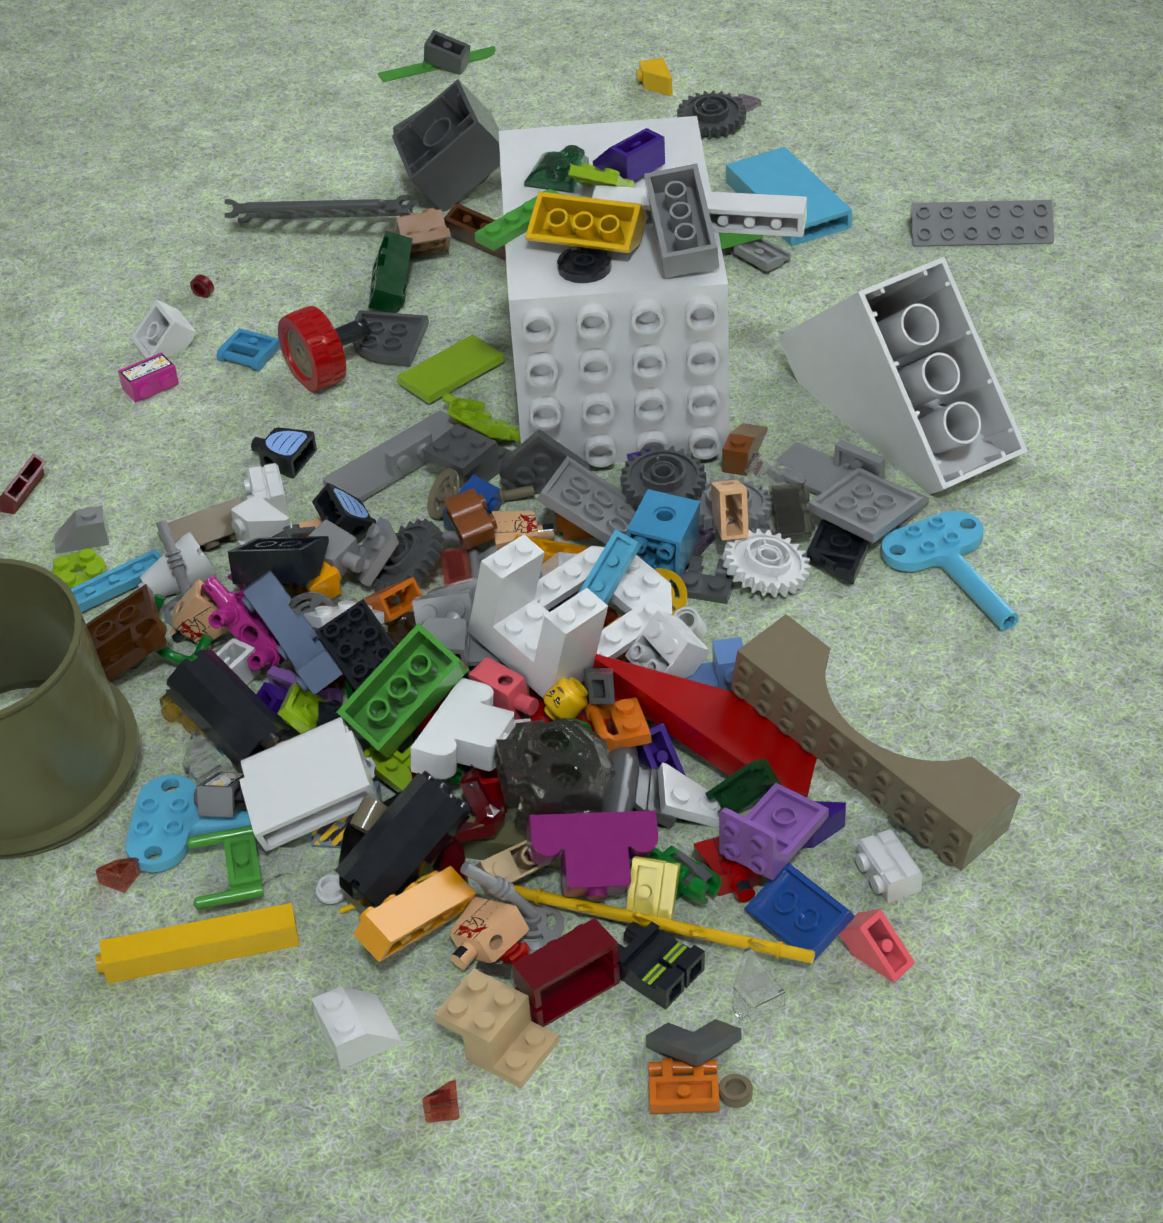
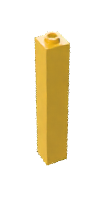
[95,903,300,984]

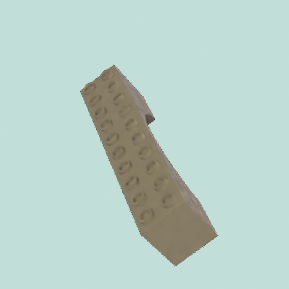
[731,614,1021,871]

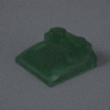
[524,145,589,193]

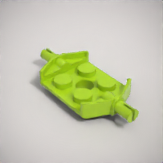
[442,392,521,444]

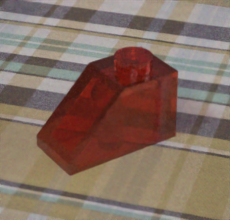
[437,547,472,585]

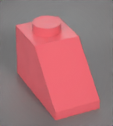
[839,909,915,982]

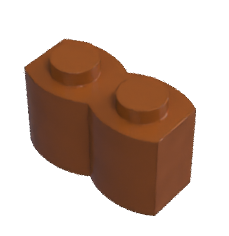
[443,488,498,550]

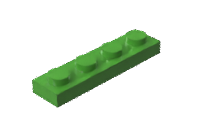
[475,188,560,251]

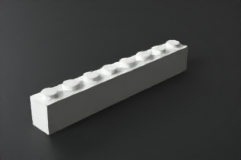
[592,185,807,237]

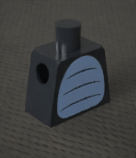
[251,427,317,479]
[312,483,376,541]

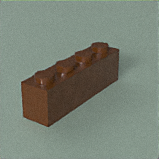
[444,203,506,261]

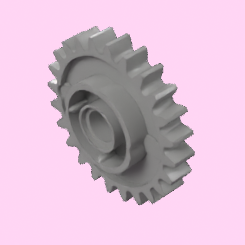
[695,476,772,534]

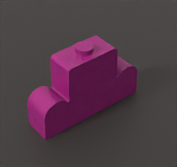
[526,810,658,900]

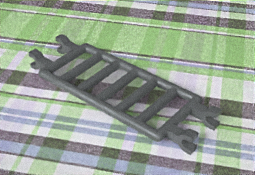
[225,195,421,223]

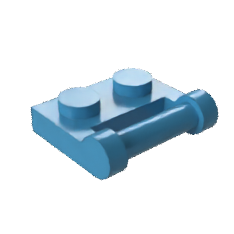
[216,328,280,372]

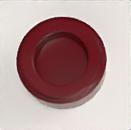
[190,274,214,298]

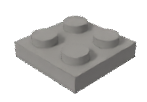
[357,517,399,587]

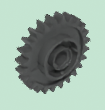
[677,90,746,139]
[620,445,706,506]
[372,519,445,591]

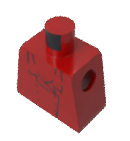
[694,836,761,902]

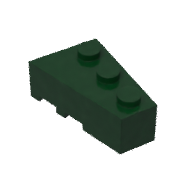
[368,231,413,313]

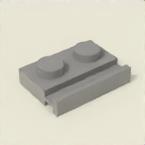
[734,238,791,272]

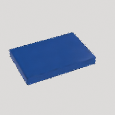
[744,863,855,965]

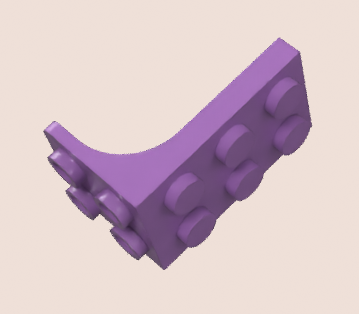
[719,783,829,880]

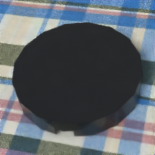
[557,247,612,283]

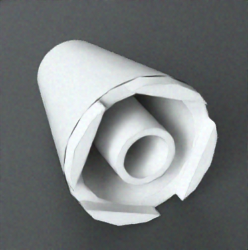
[138,532,217,597]

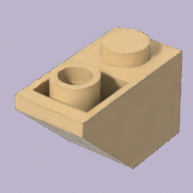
[475,840,547,896]

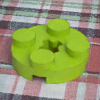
[51,548,107,589]

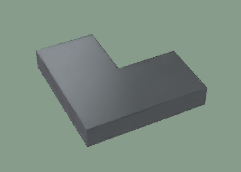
[646,1019,742,1067]

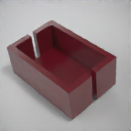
[512,918,620,1027]

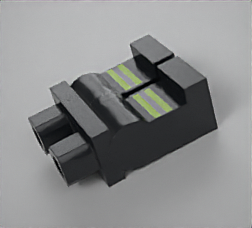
[617,921,705,1010]

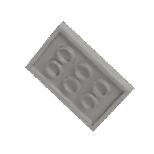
[536,456,640,544]

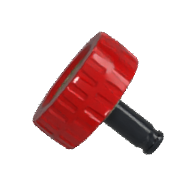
[278,306,372,392]

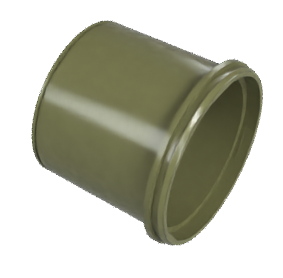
[0,558,139,859]

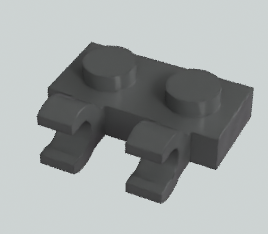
[674,554,734,604]

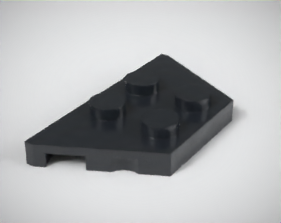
[807,519,871,584]

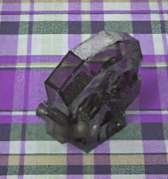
[492,718,616,831]

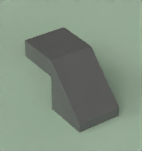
[584,668,615,704]

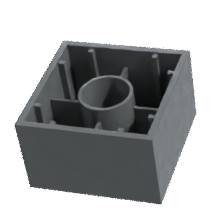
[392,79,500,212]

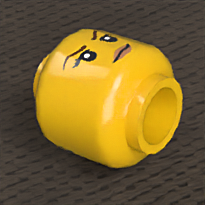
[543,677,588,721]

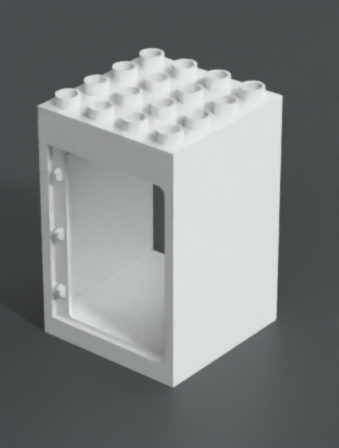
[499,116,730,467]

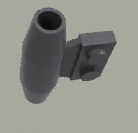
[600,734,676,828]

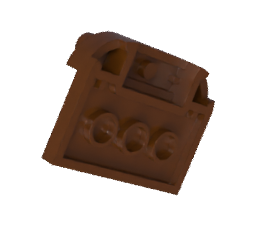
[86,584,167,682]

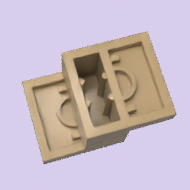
[434,968,559,1089]

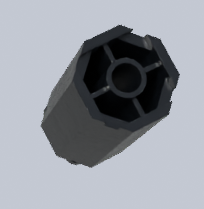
[166,649,293,773]
[334,771,472,907]

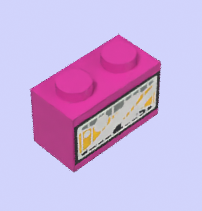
[118,352,179,403]

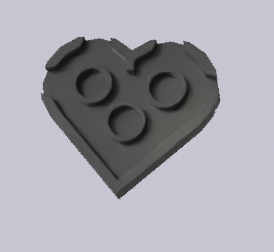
[499,429,590,495]

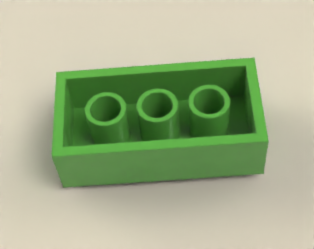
[337,623,469,758]

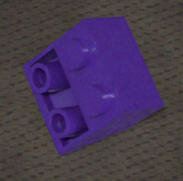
[593,128,665,181]

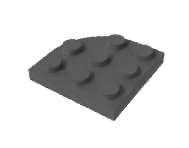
[352,310,429,366]

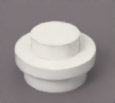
[316,874,345,904]

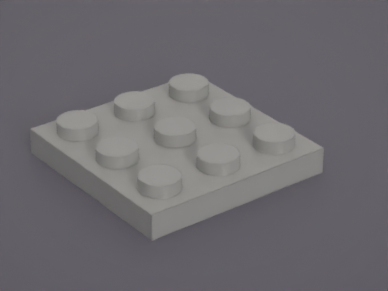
[808,467,923,543]

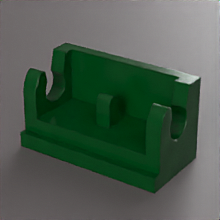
[705,758,782,814]

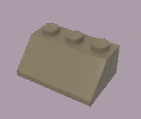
[157,497,241,550]

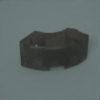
[769,483,815,539]

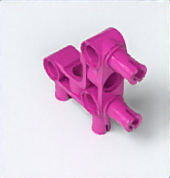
[201,574,285,670]

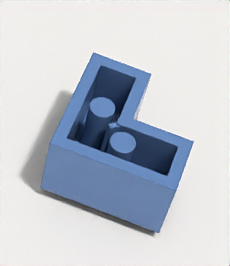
[686,637,743,692]

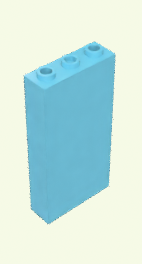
[726,147,852,247]

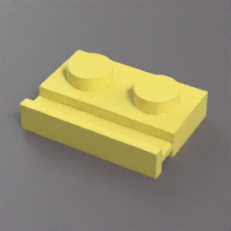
[626,856,681,920]

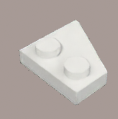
[657,762,721,827]

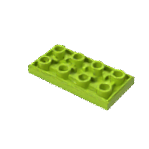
[397,334,505,404]

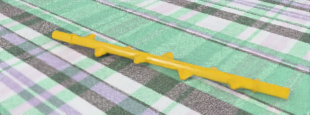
[514,885,815,964]

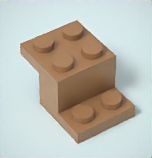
[395,208,451,258]

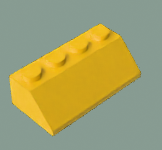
[525,192,646,253]

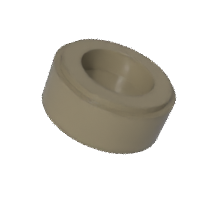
[718,1074,753,1108]

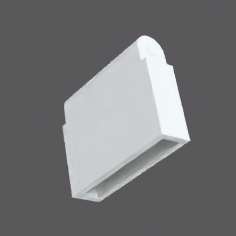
[239,716,380,851]

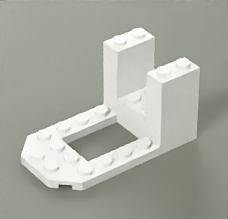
[469,535,672,698]

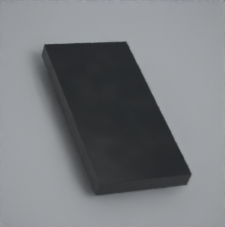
[315,599,397,691]

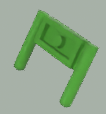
[186,825,264,910]

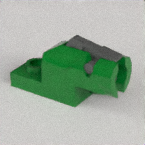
[630,845,722,904]

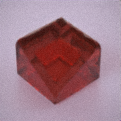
[95,857,142,893]
[422,1080,460,1123]

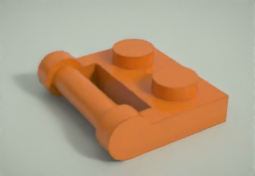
[584,697,652,752]

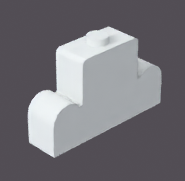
[410,678,514,779]

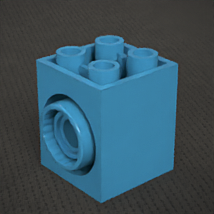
[626,489,700,584]

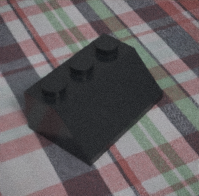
[228,536,329,588]

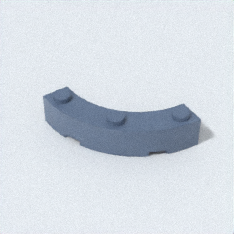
[242,570,343,695]

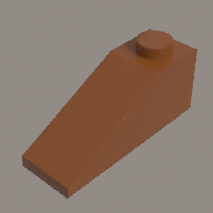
[722,423,768,476]

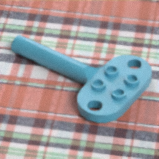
[881,511,1019,631]
[126,774,312,873]

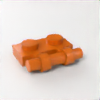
[648,1058,720,1114]

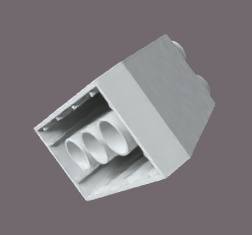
[778,257,1028,495]

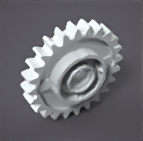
[722,529,811,598]

